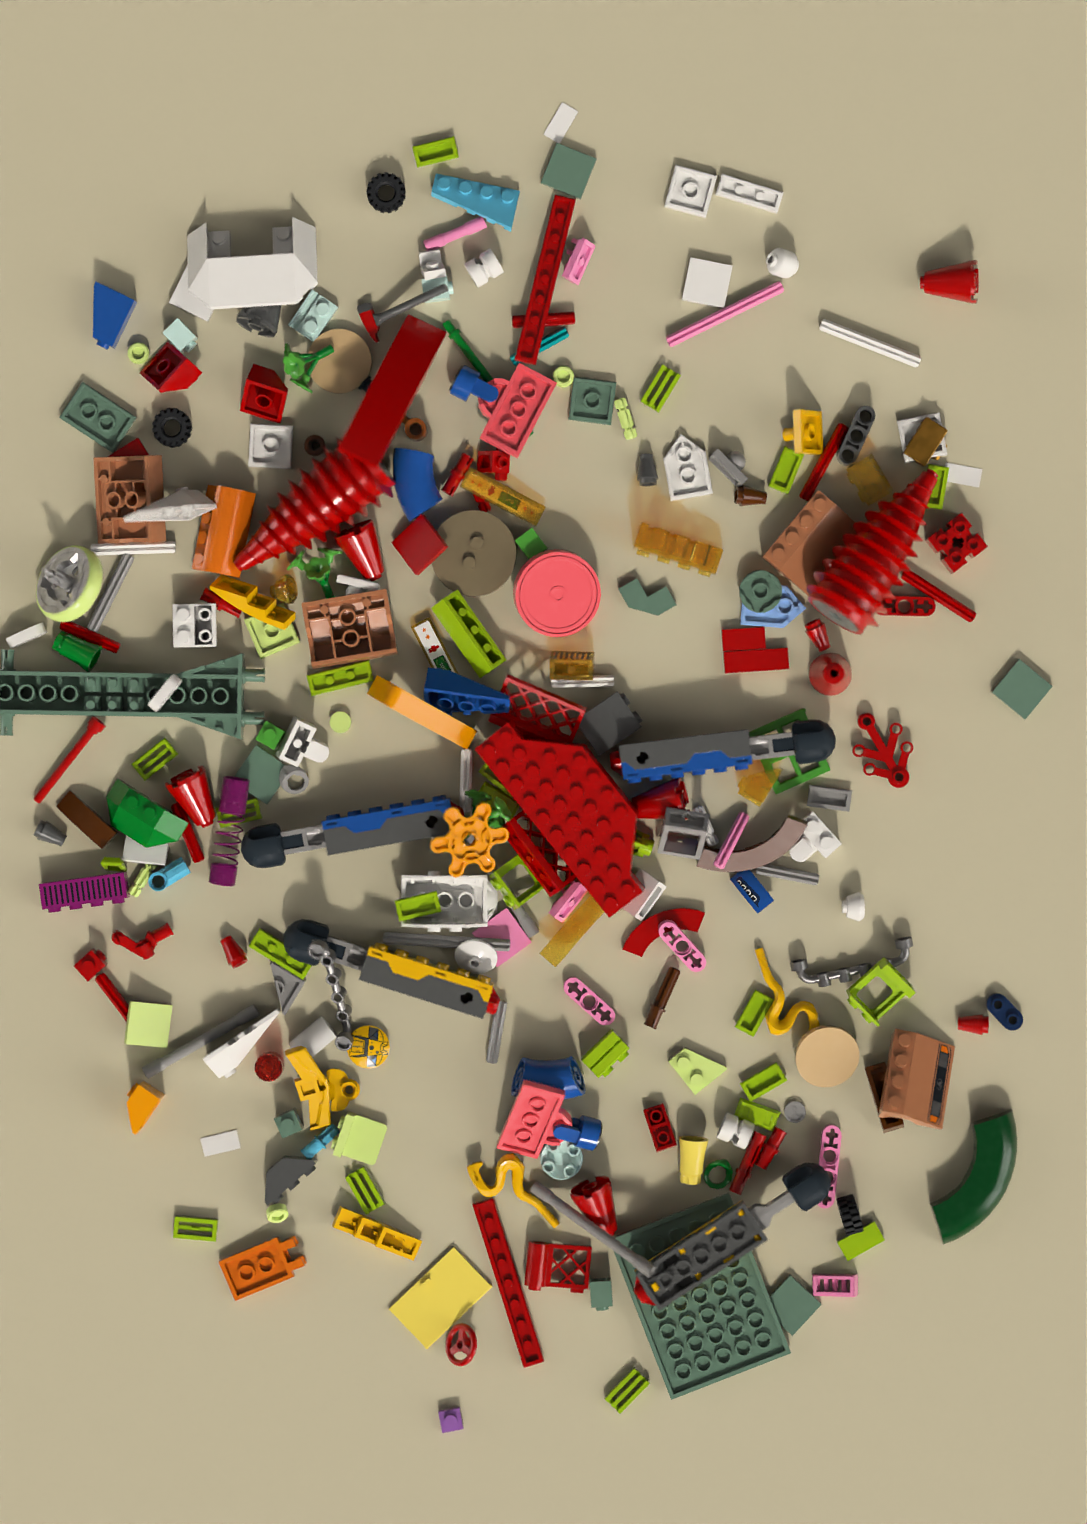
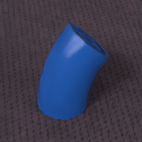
[393,448,443,522]
[511,1056,586,1100]

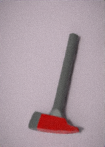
[357,283,448,343]

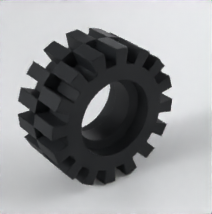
[366,172,406,213]
[152,408,192,448]
[836,1194,863,1236]

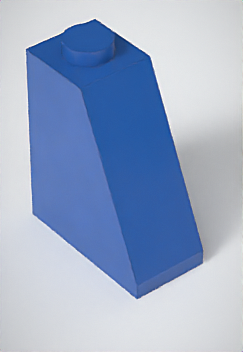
[93,282,137,350]

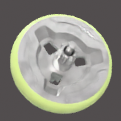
[36,545,103,622]

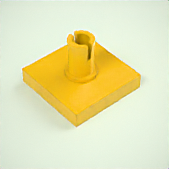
[782,409,823,455]

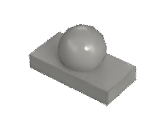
[708,448,748,487]

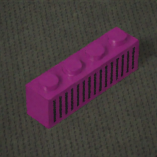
[39,872,130,913]

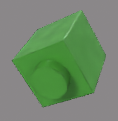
[515,528,548,559]
[256,721,286,750]

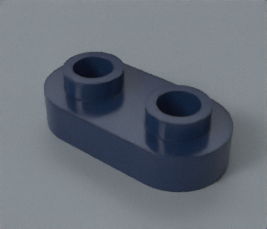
[986,993,1023,1031]

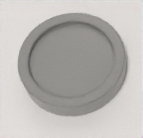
[784,1101,806,1123]

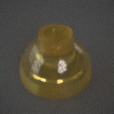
[270,574,298,604]

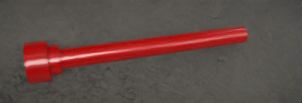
[34,716,106,803]

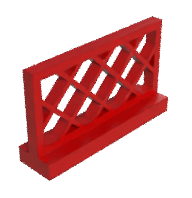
[488,674,587,743]
[501,810,576,897]

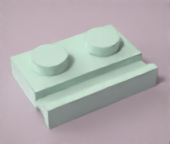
[288,289,338,342]

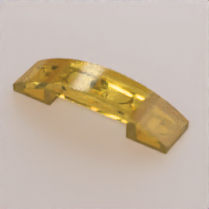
[539,895,604,968]

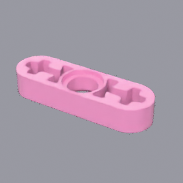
[658,920,706,972]
[564,977,615,1025]

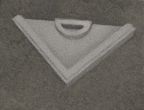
[270,961,306,1015]

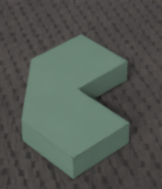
[618,578,676,616]

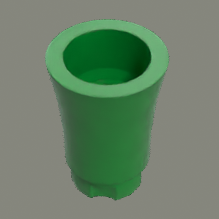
[52,631,102,672]

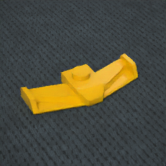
[285,1046,331,1131]

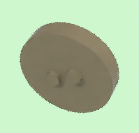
[432,510,517,597]

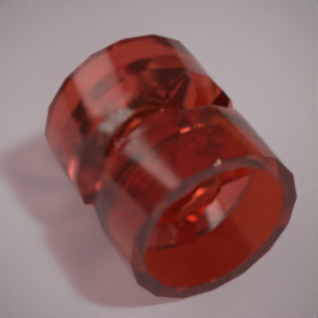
[255,1051,285,1082]

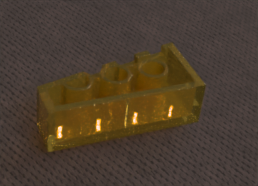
[633,522,723,577]

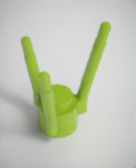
[633,829,655,857]

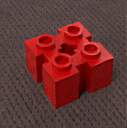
[925,513,988,574]

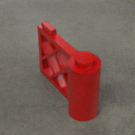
[524,1241,592,1293]

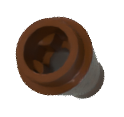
[304,435,326,456]
[734,485,767,506]

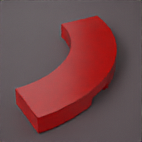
[622,908,705,957]

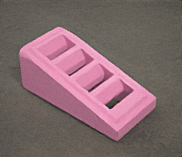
[813,1274,858,1297]

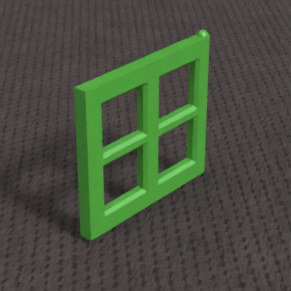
[749,708,830,794]

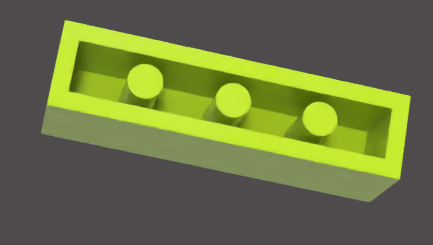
[431,589,506,678]

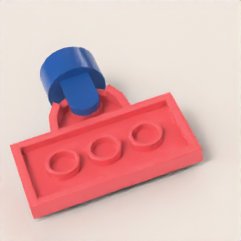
[449,363,557,459]
[497,1080,602,1159]

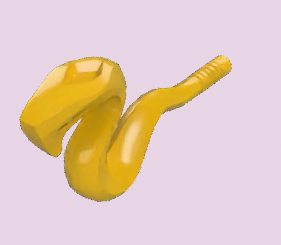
[755,947,820,1037]
[467,1153,560,1228]

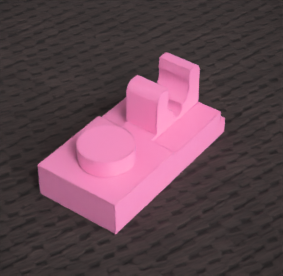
[562,238,595,285]
[548,880,588,923]

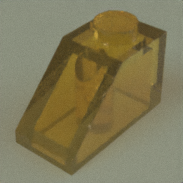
[737,767,784,807]

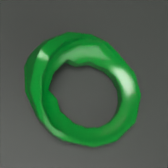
[704,1159,733,1189]

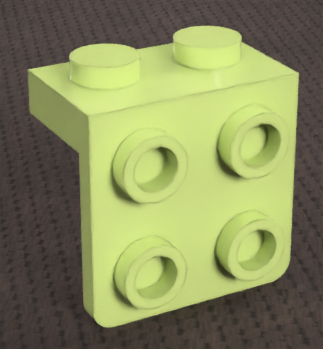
[331,1112,387,1165]

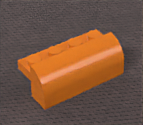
[192,485,256,578]

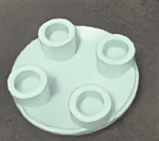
[540,1141,583,1180]

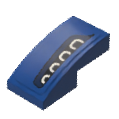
[730,870,774,914]

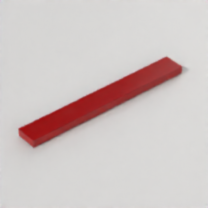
[515,194,576,365]
[472,1197,544,1368]

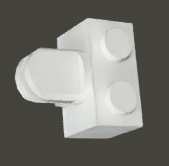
[276,716,329,767]
[789,811,842,862]

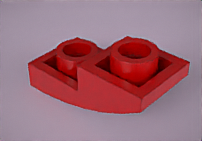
[643,1103,677,1152]

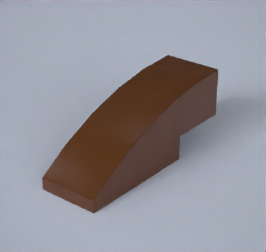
[56,790,118,849]
[865,1062,904,1133]

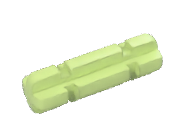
[614,398,637,440]
[128,864,157,897]

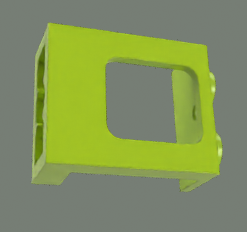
[489,854,544,910]
[846,957,916,1027]

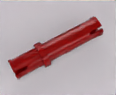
[729,1131,767,1195]

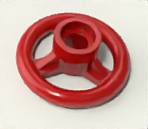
[445,1323,477,1366]

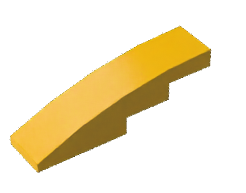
[210,575,296,630]
[332,1206,422,1261]

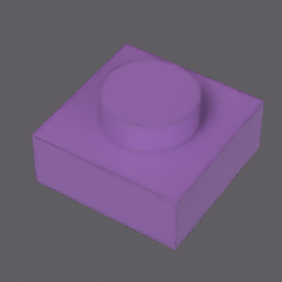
[438,1407,464,1433]

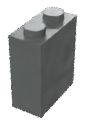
[579,692,642,756]

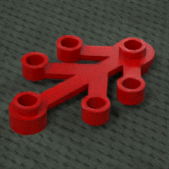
[852,713,913,788]

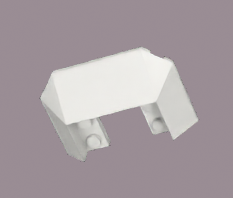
[187,217,318,309]

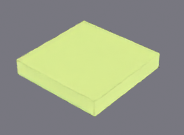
[244,603,300,659]
[124,1001,173,1048]

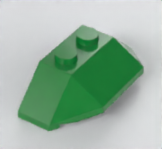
[106,778,189,848]

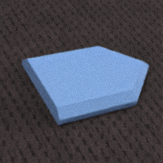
[740,585,806,628]

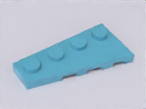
[431,174,520,232]

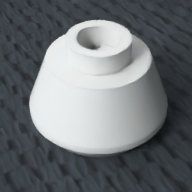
[842,892,865,921]

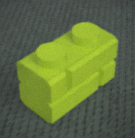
[581,1028,629,1078]

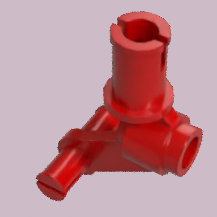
[111,922,174,960]

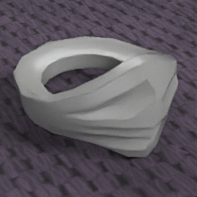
[279,765,309,794]

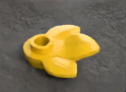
[326,1069,360,1111]

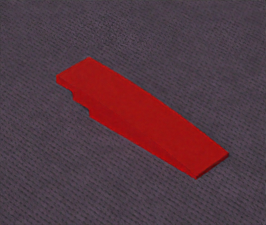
[337,314,447,468]

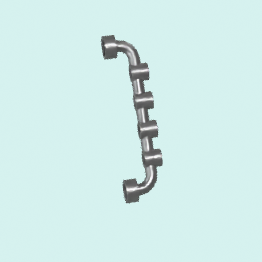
[790,937,913,987]
[308,940,354,1051]

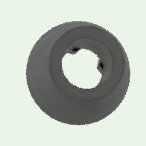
[637,454,658,487]
[33,820,67,846]

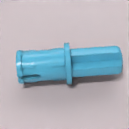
[300,1124,339,1159]

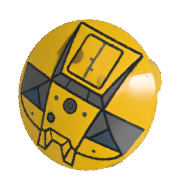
[347,1026,390,1068]

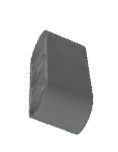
[837,406,876,466]

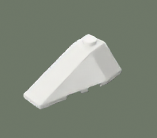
[124,487,217,522]
[203,1008,280,1078]

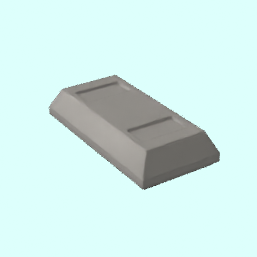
[807,785,852,812]

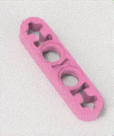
[817,1124,842,1208]

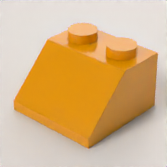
[126,1081,164,1135]

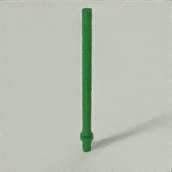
[442,320,534,437]

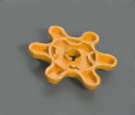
[430,803,509,877]

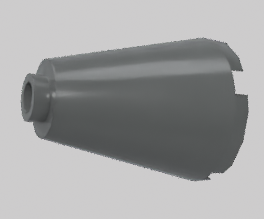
[236,305,281,338]

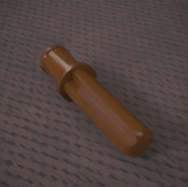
[644,967,680,1029]

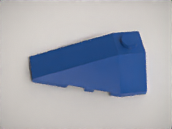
[424,667,510,716]

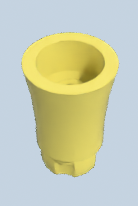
[679,1135,709,1185]

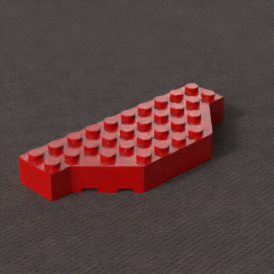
[475,720,645,918]

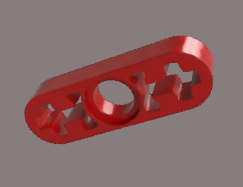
[876,596,936,617]

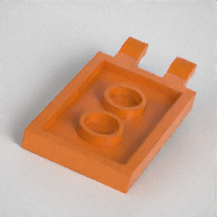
[219,1235,307,1301]

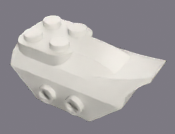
[401,871,497,932]

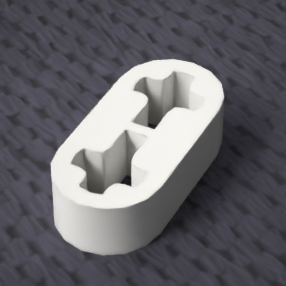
[6,623,47,649]
[148,674,182,712]

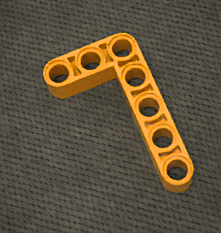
[367,675,477,749]

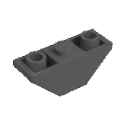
[265,1156,317,1206]

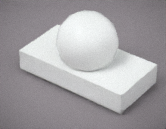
[336,574,381,595]

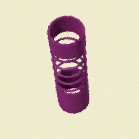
[208,776,250,886]

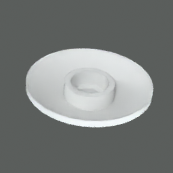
[455,939,498,974]

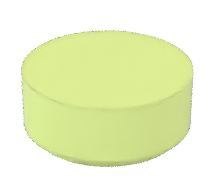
[128,342,150,365]
[553,366,574,388]
[330,711,351,733]
[266,1203,288,1223]

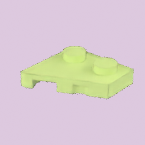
[668,1048,727,1095]

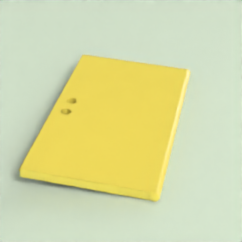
[389,1247,492,1349]

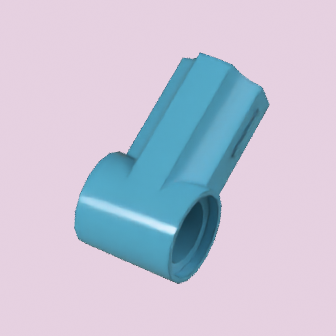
[148,857,191,891]

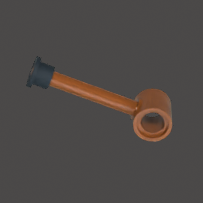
[358,376,428,442]

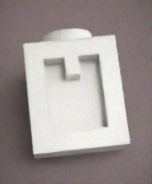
[419,249,446,280]

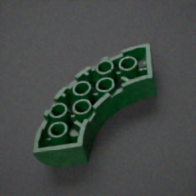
[930,1110,1017,1245]

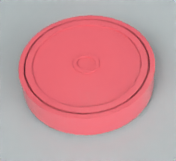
[513,549,601,637]

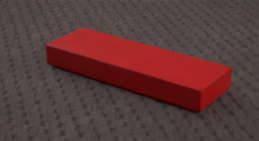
[723,648,789,674]

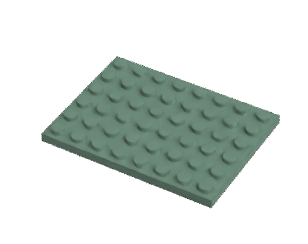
[614,1192,791,1400]

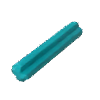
[510,327,569,366]

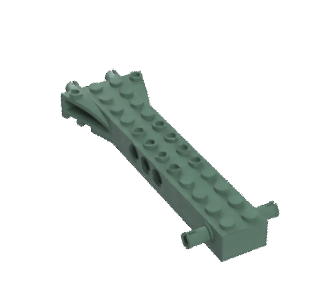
[0,649,265,740]

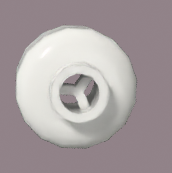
[766,248,799,278]

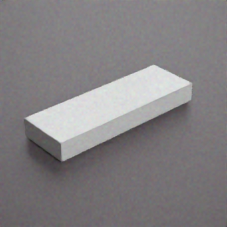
[716,173,784,214]

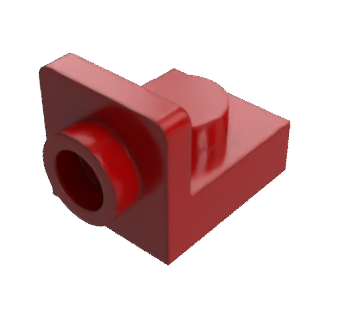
[477,451,510,474]
[74,948,108,981]

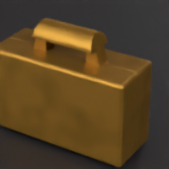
[902,417,948,467]

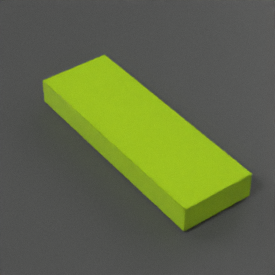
[306,660,374,696]
[249,928,312,979]

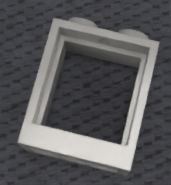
[657,807,709,860]

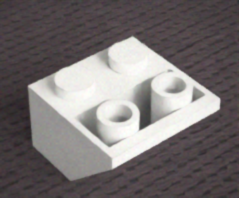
[173,603,217,648]

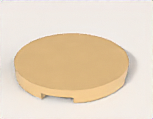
[307,329,372,394]
[795,1025,859,1087]

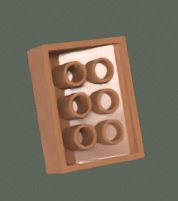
[762,490,857,596]

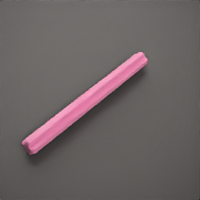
[666,281,784,347]

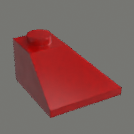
[139,342,202,393]
[240,364,288,424]

